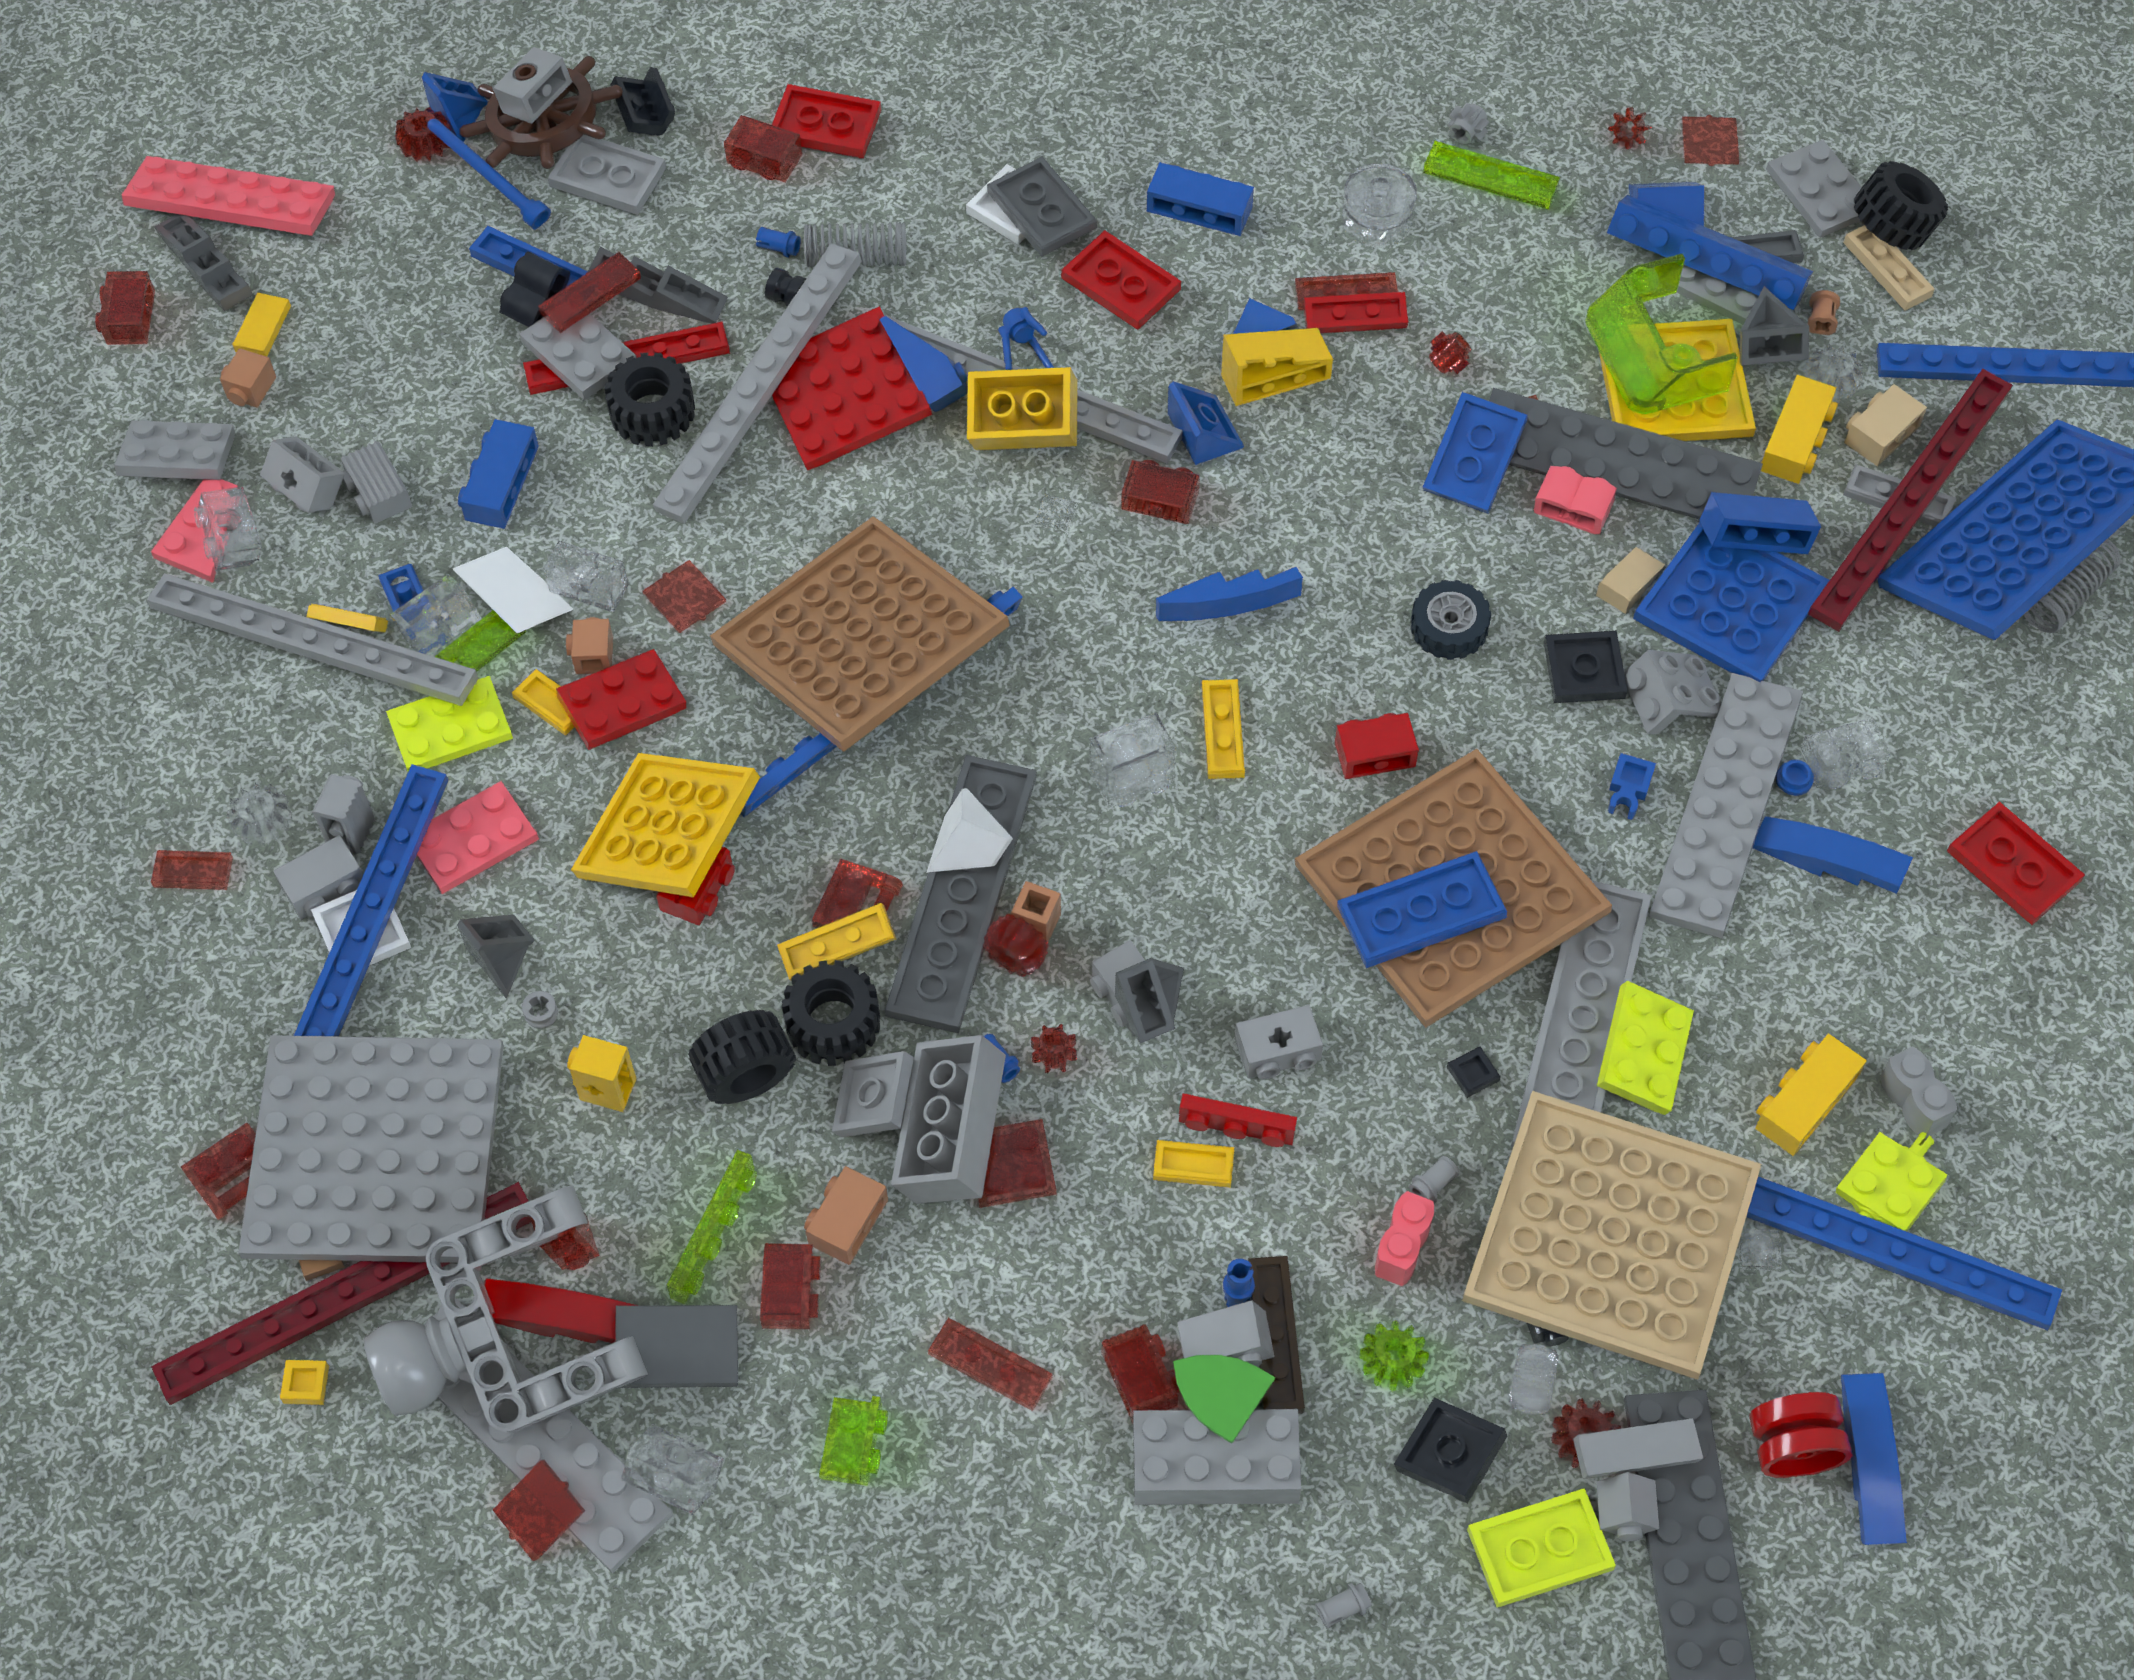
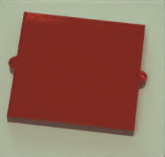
[1682,115,1739,166]
[642,560,726,633]
[493,1460,585,1561]

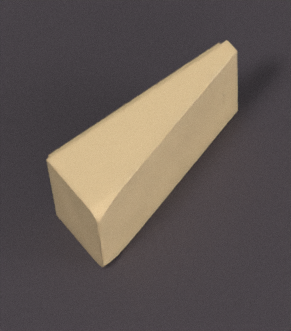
[1596,547,1665,614]

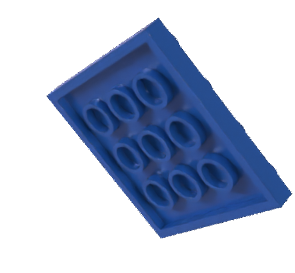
[1633,522,1830,682]

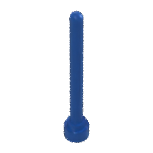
[428,119,551,230]

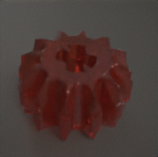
[395,106,451,162]
[983,913,1049,977]
[1551,1398,1621,1469]

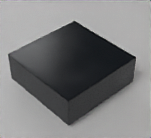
[1447,1046,1501,1098]

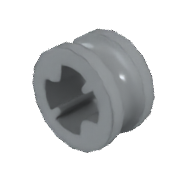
[522,991,558,1029]

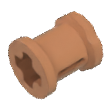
[1807,290,1841,335]

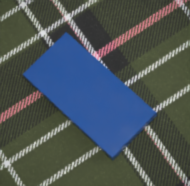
[1337,851,1507,968]

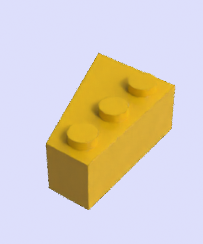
[1221,328,1333,406]

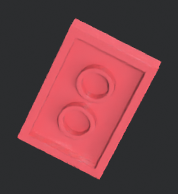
[416,781,539,894]

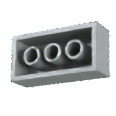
[891,1035,1006,1204]
[1133,1409,1301,1505]

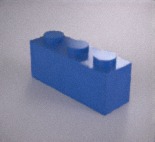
[1147,162,1254,236]
[458,419,539,529]
[1699,492,1821,554]

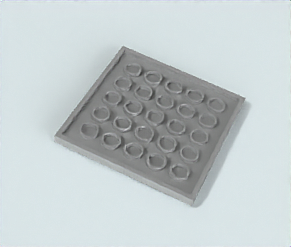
[238,1035,504,1263]

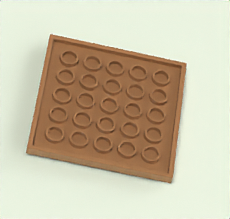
[710,516,1010,752]
[1295,749,1612,1028]

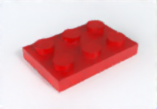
[769,84,881,159]
[1061,230,1181,330]
[556,649,687,750]
[1947,801,2085,925]

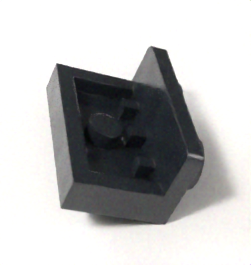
[610,67,675,136]

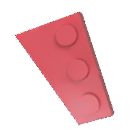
[151,479,240,583]

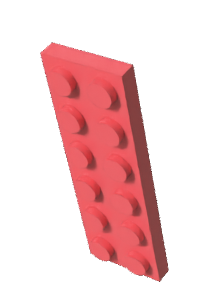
[122,156,335,236]

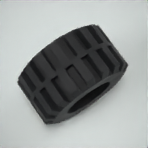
[1854,161,1948,250]
[605,352,695,447]
[782,960,880,1066]
[688,1010,796,1104]

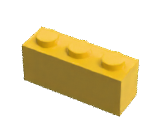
[1761,374,1838,484]
[1755,1033,1867,1156]

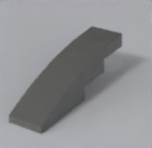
[155,214,253,311]
[585,246,728,324]

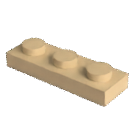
[1843,225,1935,311]

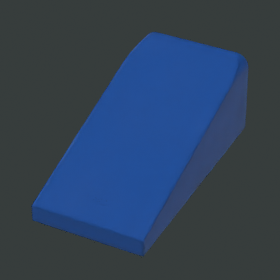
[378,564,436,634]

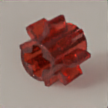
[1608,107,1651,150]
[1429,331,1471,374]
[1031,1024,1077,1074]

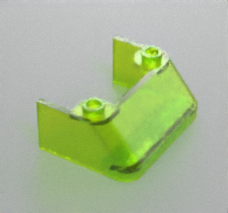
[1585,254,1738,414]

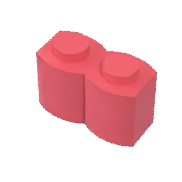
[1534,466,1617,534]
[1375,1191,1434,1286]

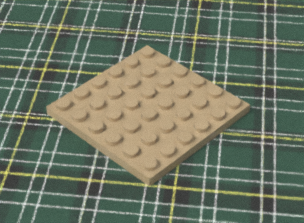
[1462,1091,1762,1380]

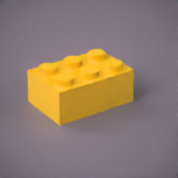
[967,367,1077,450]

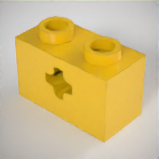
[567,1035,637,1112]

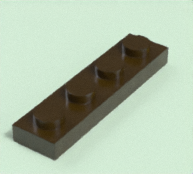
[1248,1256,1305,1414]

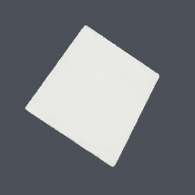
[453,547,573,633]

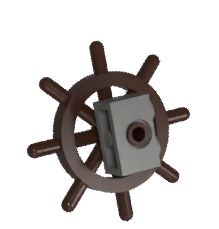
[459,47,623,169]

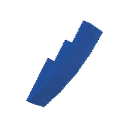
[1156,567,1303,621]
[1753,816,1913,894]
[1841,1373,1907,1545]

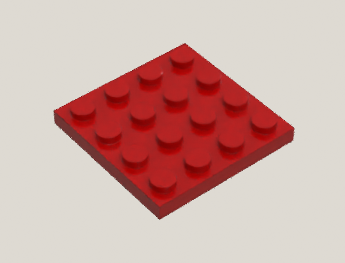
[772,306,933,470]

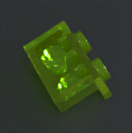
[819,1396,888,1486]

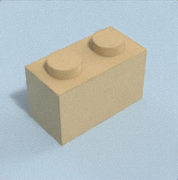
[1845,384,1927,466]

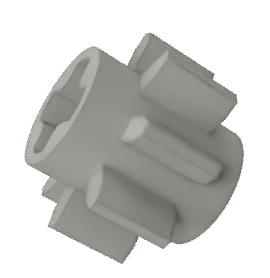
[1447,103,1489,144]

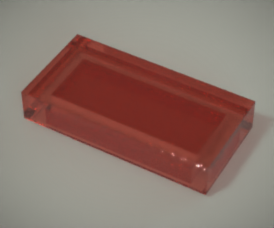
[151,850,233,890]

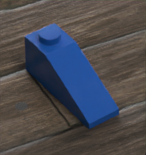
[880,316,968,412]

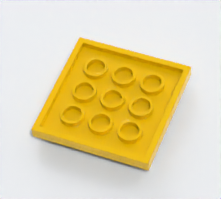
[1596,319,1756,441]
[571,753,760,897]

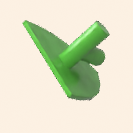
[1173,1355,1275,1444]

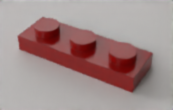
[1303,292,1408,333]
[1179,1093,1297,1147]

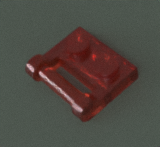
[812,859,903,928]
[181,1123,256,1220]

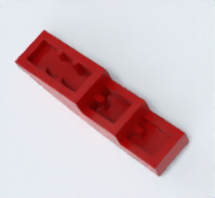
[484,1278,638,1343]

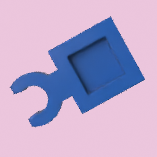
[1608,753,1656,820]

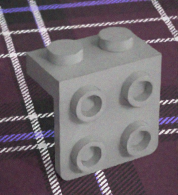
[1624,650,1721,734]

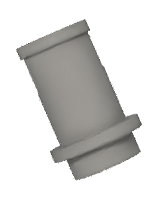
[1409,1156,1459,1202]
[1315,1583,1372,1629]

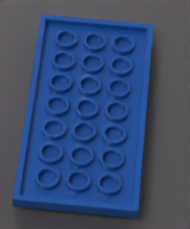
[1878,419,2134,641]

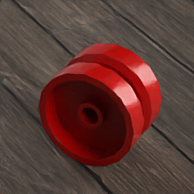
[1749,1392,1853,1478]

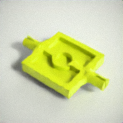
[1835,1132,1948,1232]

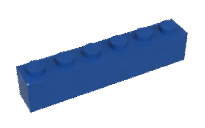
[1607,195,1813,310]

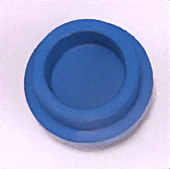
[1776,760,1814,796]

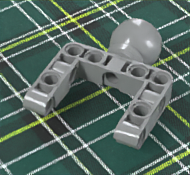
[364,1186,648,1432]

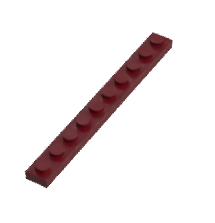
[1808,368,2013,632]
[151,1181,534,1405]

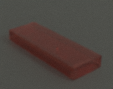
[538,252,641,333]
[1295,272,1398,310]
[928,1317,1053,1411]

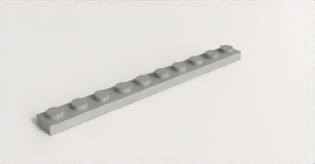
[653,243,862,524]
[884,315,1182,464]
[146,573,479,706]

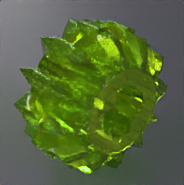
[1359,1320,1429,1392]

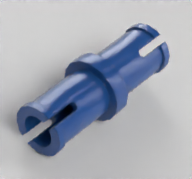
[1223,1258,1255,1307]

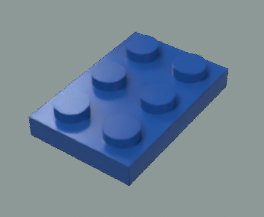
[1423,392,1528,514]

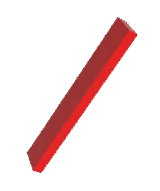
[523,321,730,395]

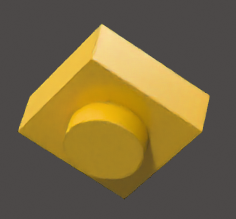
[280,1360,329,1405]

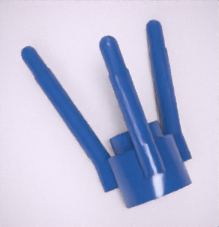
[998,307,1054,370]

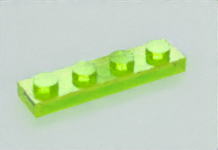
[1423,141,1560,210]
[666,1149,757,1305]

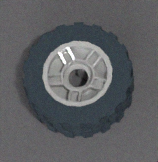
[1410,580,1491,660]

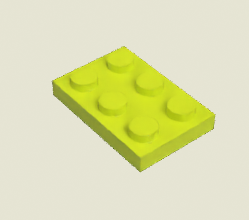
[386,676,513,771]
[1597,981,1694,1115]
[1467,1488,1616,1608]

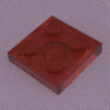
[978,1119,1057,1208]

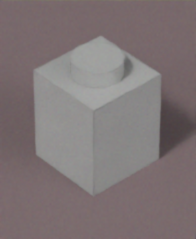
[1596,1472,1659,1541]

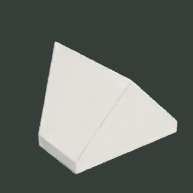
[926,788,1013,873]

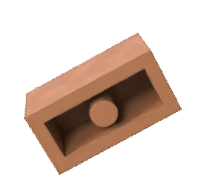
[804,1166,888,1265]

